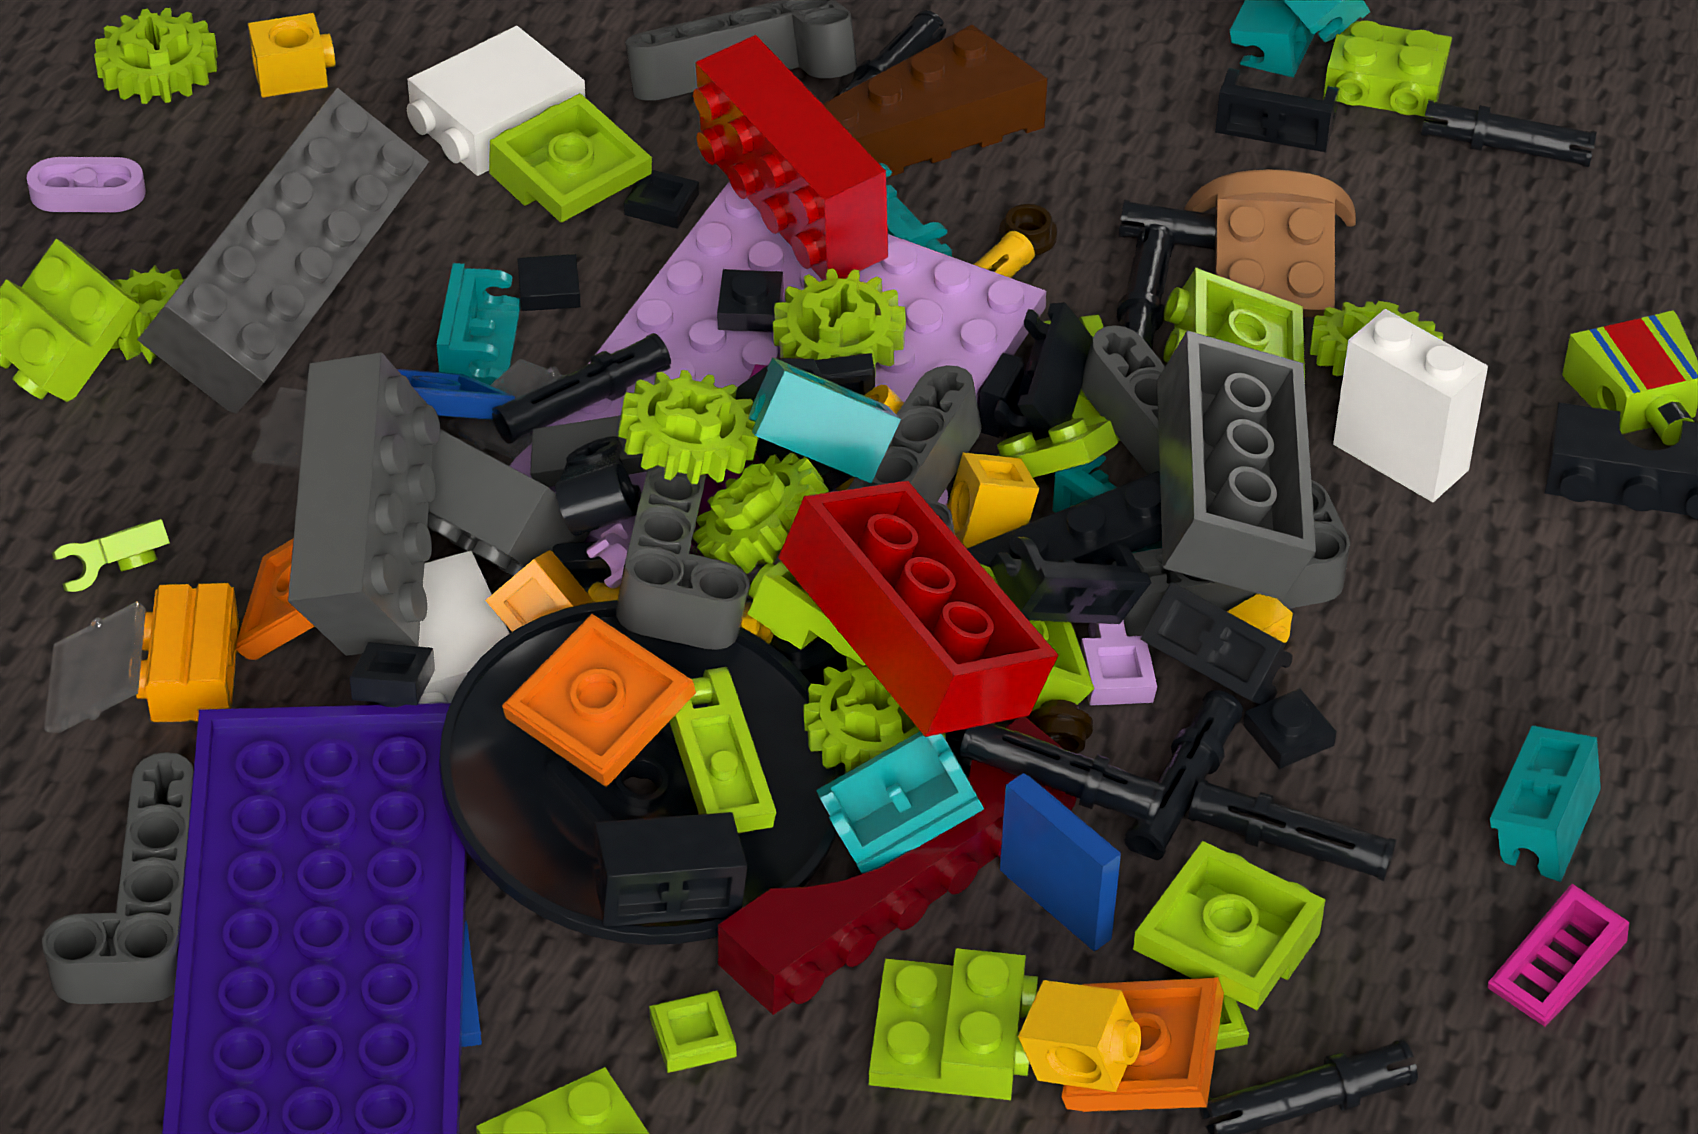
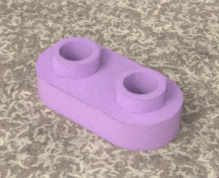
[27,157,146,212]

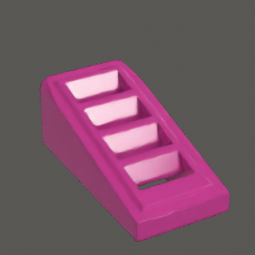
[1488,884,1629,1027]

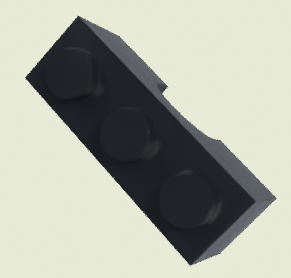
[1545,402,1698,520]

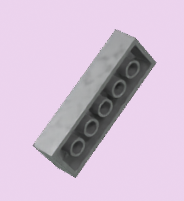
[137,88,429,413]

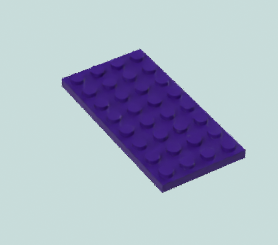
[162,703,467,1134]

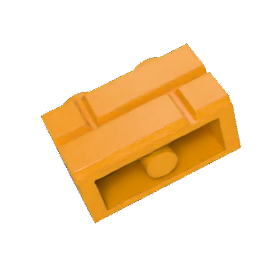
[134,583,239,722]

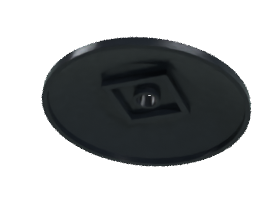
[439,600,845,945]

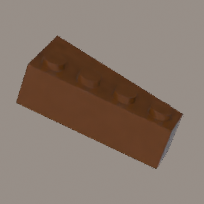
[823,24,1048,178]

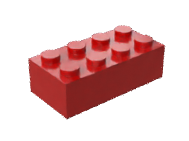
[693,35,888,281]
[778,481,1059,737]

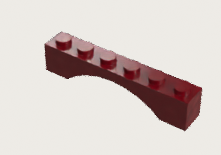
[718,717,1077,1015]

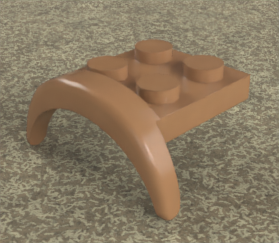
[1184,169,1356,317]

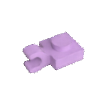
[1080,620,1157,705]

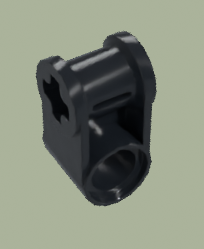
[555,436,642,536]

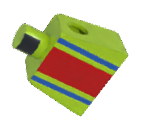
[1562,310,1698,445]

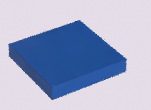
[397,369,515,420]
[1000,773,1121,952]

